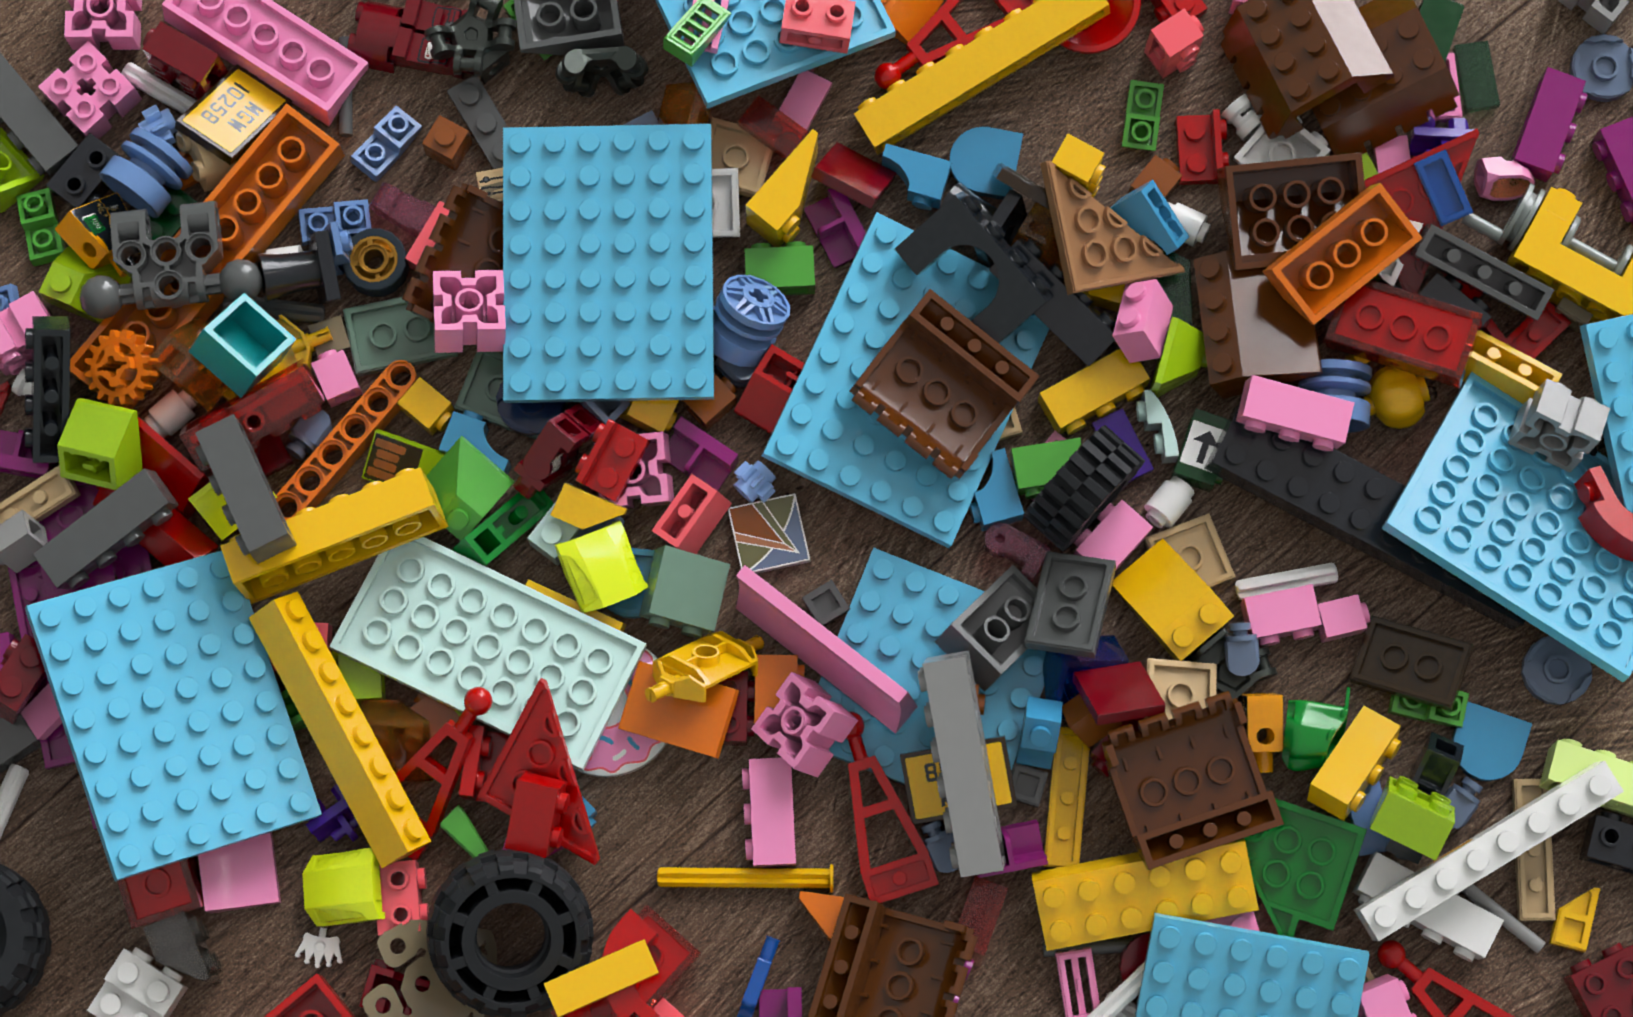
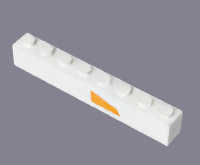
[1354,761,1624,941]

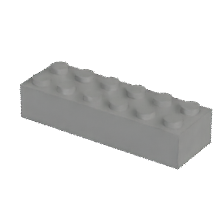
[918,650,1006,877]

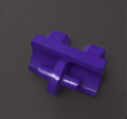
[1409,117,1475,156]
[306,784,359,843]

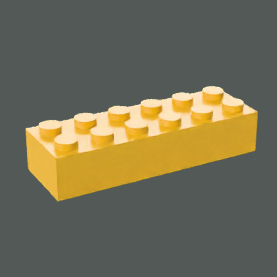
[220,467,448,604]
[1032,838,1259,951]

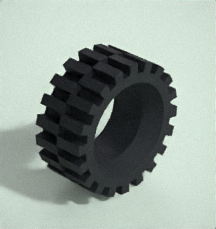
[1023,425,1145,552]

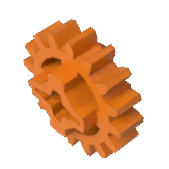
[84,329,158,406]

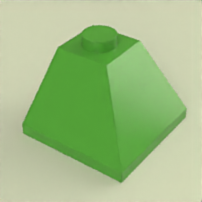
[426,436,514,541]

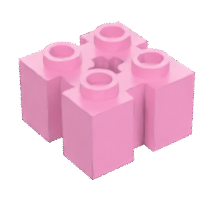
[64,0,142,50]
[38,41,142,139]
[433,270,506,353]
[0,291,52,376]
[594,431,674,509]
[751,672,858,778]

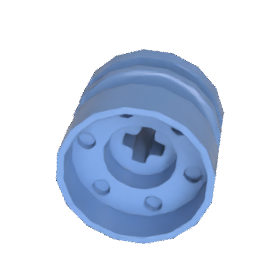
[99,127,193,218]
[714,275,790,367]
[1298,359,1372,433]

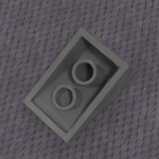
[514,0,625,55]
[935,565,1037,692]

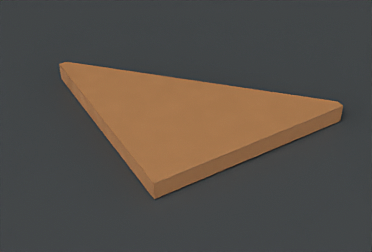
[1040,160,1185,295]

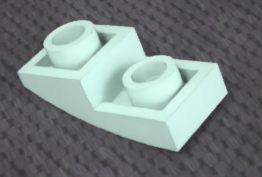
[1136,390,1179,464]

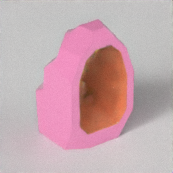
[1474,157,1535,201]

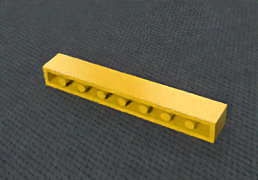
[854,0,1110,155]
[249,591,431,868]

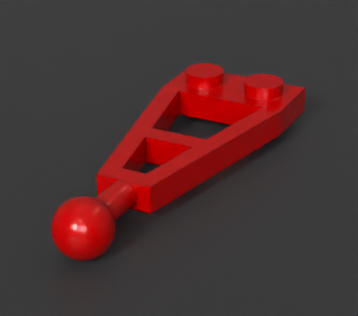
[874,0,1033,90]
[1441,271,1571,359]
[396,687,493,861]
[846,712,939,903]
[1377,940,1514,1017]

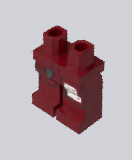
[392,0,474,79]
[513,403,602,499]

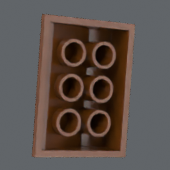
[1217,152,1365,271]
[1194,250,1323,399]

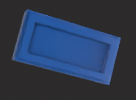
[1413,149,1473,227]

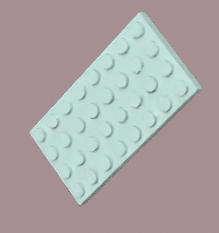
[329,537,647,771]

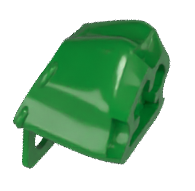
[1281,687,1350,771]

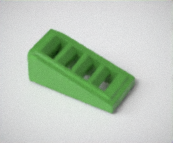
[663,0,731,67]
[440,805,489,858]

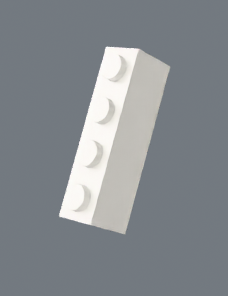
[1352,852,1504,962]

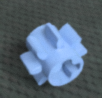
[138,104,178,145]
[733,460,776,503]

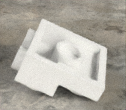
[1233,116,1331,165]
[87,947,188,1017]

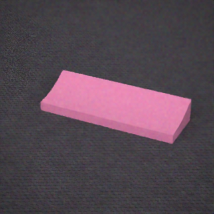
[162,0,369,127]
[736,565,918,734]
[198,832,281,914]

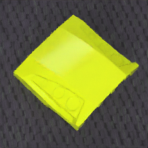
[554,520,648,613]
[302,848,385,927]

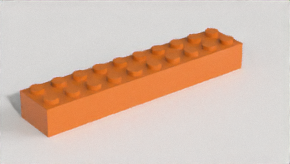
[70,103,345,409]

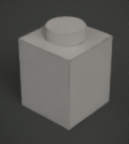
[0,509,48,573]

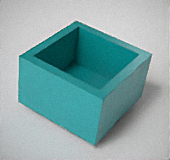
[188,293,296,398]

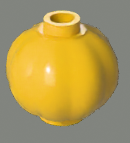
[1363,364,1430,429]

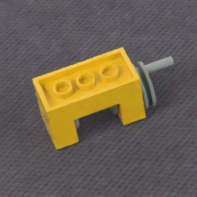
[1461,183,1633,323]

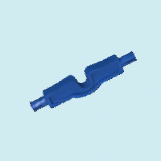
[737,935,780,1017]

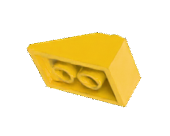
[746,129,818,247]
[1112,538,1234,661]

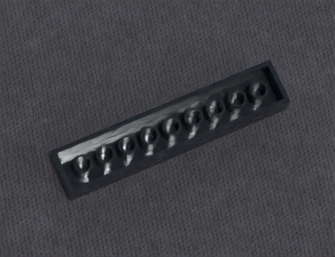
[1204,403,1526,630]

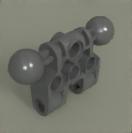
[79,201,263,319]

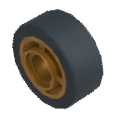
[342,228,409,297]

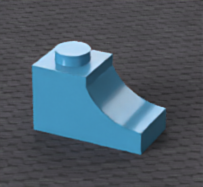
[882,143,952,210]
[1110,180,1189,255]
[439,410,512,475]
[969,448,1024,531]
[1016,696,1063,769]

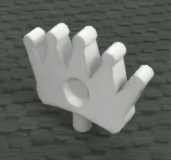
[295,927,343,968]

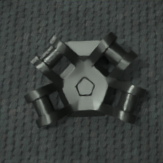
[424,0,517,83]
[555,46,648,98]
[1185,628,1277,699]

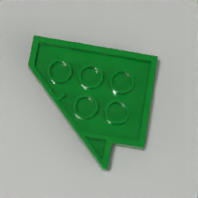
[1244,798,1367,937]

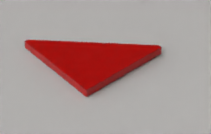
[1364,128,1479,301]
[477,678,600,865]

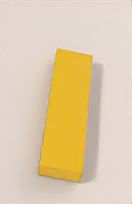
[1043,727,1090,868]

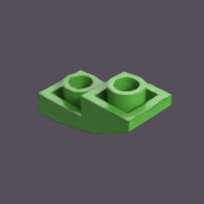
[1121,80,1164,151]
[16,188,65,267]
[1388,691,1469,728]

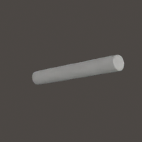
[1461,884,1546,953]

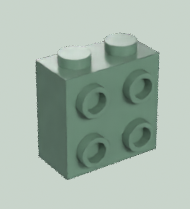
[639,545,730,638]

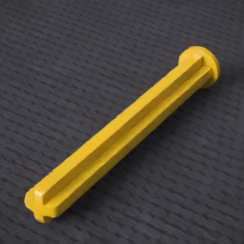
[657,864,834,893]

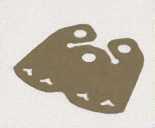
[362,920,497,1017]

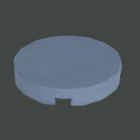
[1569,34,1633,102]
[1521,636,1593,705]

